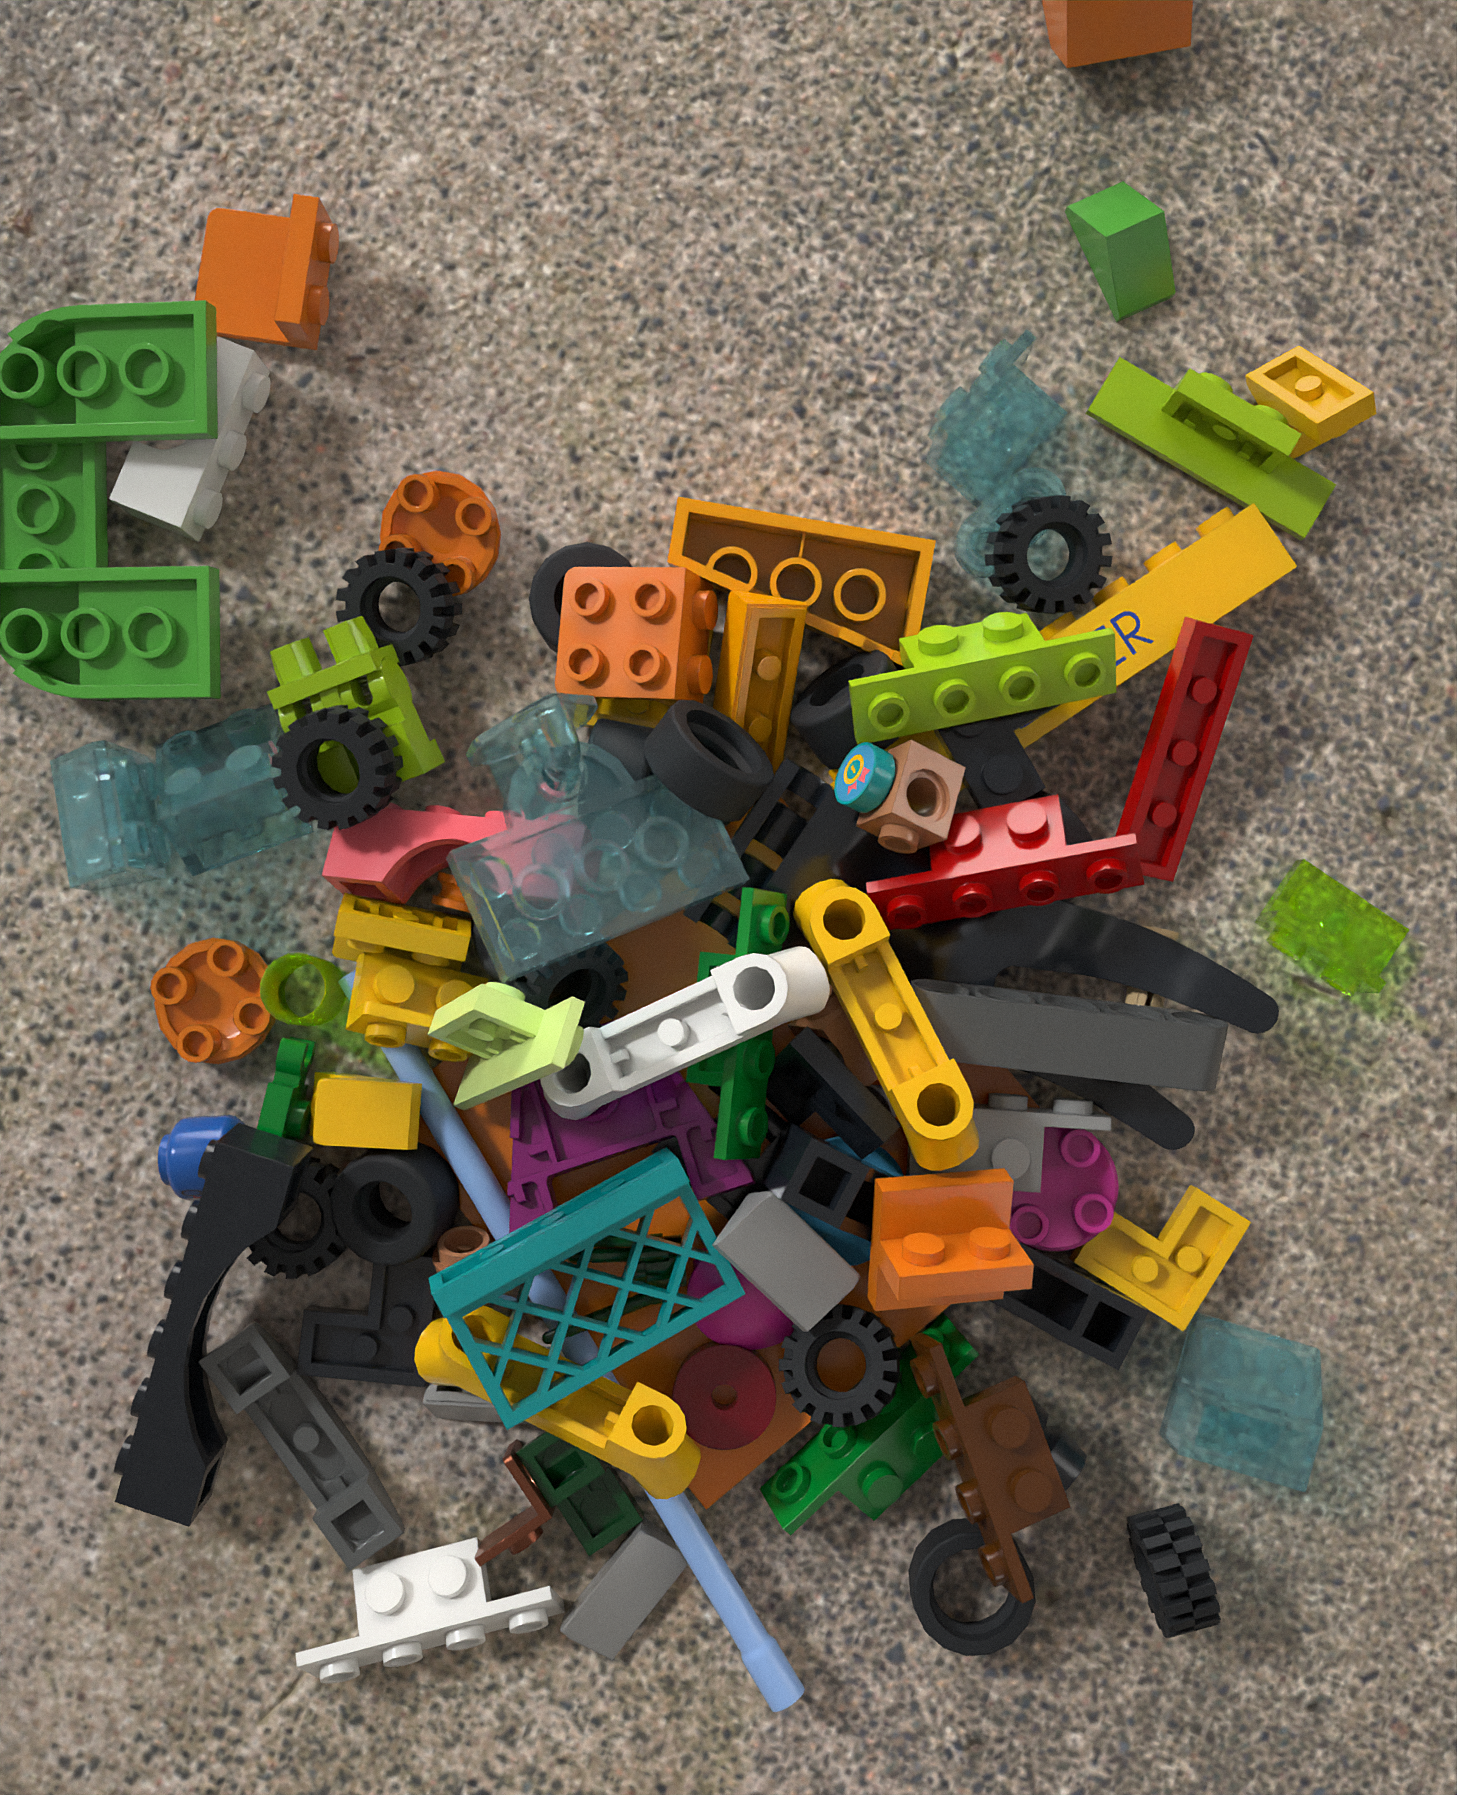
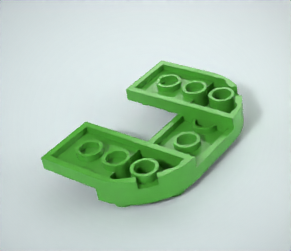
[0,300,221,702]

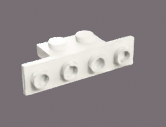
[296,1537,565,1684]

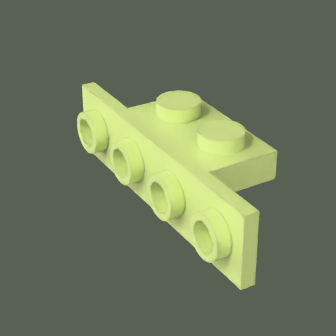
[427,982,585,1111]

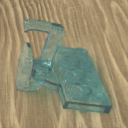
[446,693,749,984]

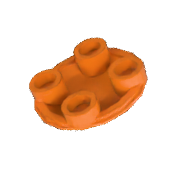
[378,470,501,597]
[150,937,279,1065]

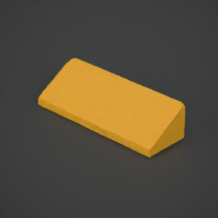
[713,591,808,773]

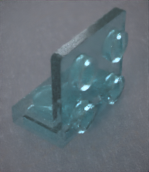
[925,329,1067,511]

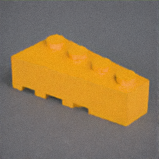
[667,497,936,670]

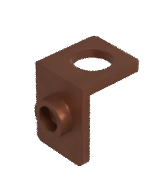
[474,1439,556,1567]

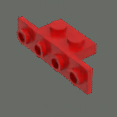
[866,794,1145,930]

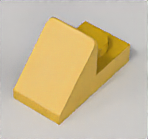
[1245,346,1377,459]
[310,1072,422,1150]

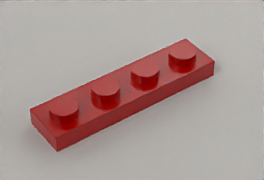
[1115,616,1254,882]

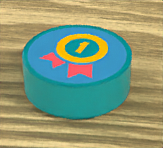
[834,742,895,813]

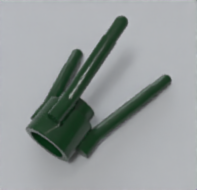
[542,1233,687,1344]

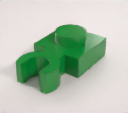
[257,1036,317,1141]

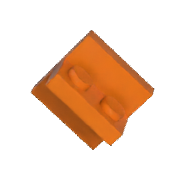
[867,1168,1034,1311]

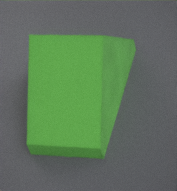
[1065,181,1176,322]

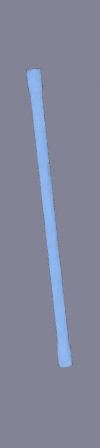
[338,970,805,1712]

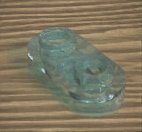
[954,467,1066,578]

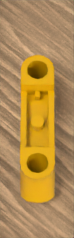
[793,879,979,1171]
[414,1305,701,1499]

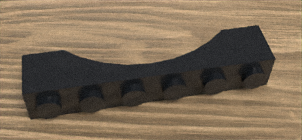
[114,1123,313,1527]
[761,1123,1149,1370]

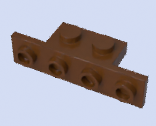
[910,1332,1071,1604]

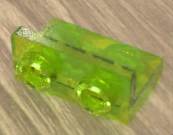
[1255,859,1409,997]

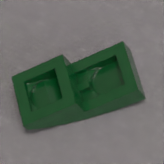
[516,1431,644,1556]

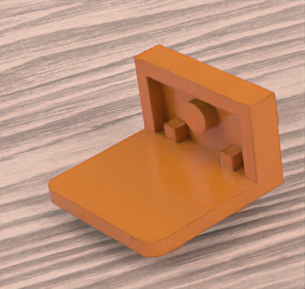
[194,194,339,350]
[555,567,718,707]

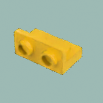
[332,893,471,972]
[345,951,488,1062]

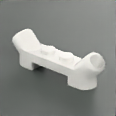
[540,946,830,1120]

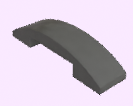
[199,1321,405,1570]

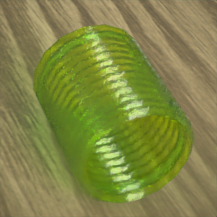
[260,953,347,1026]

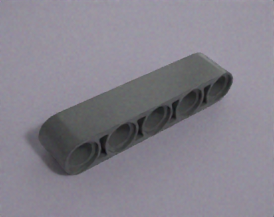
[911,979,1229,1091]

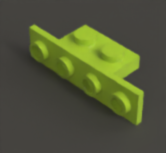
[1085,357,1337,541]
[848,612,1117,744]

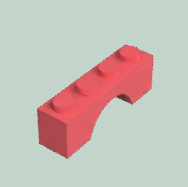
[322,802,602,924]

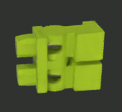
[267,616,445,793]

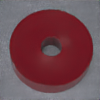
[672,1341,776,1450]

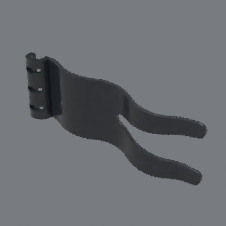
[683,757,1279,1150]

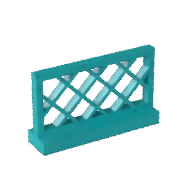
[429,1147,746,1430]

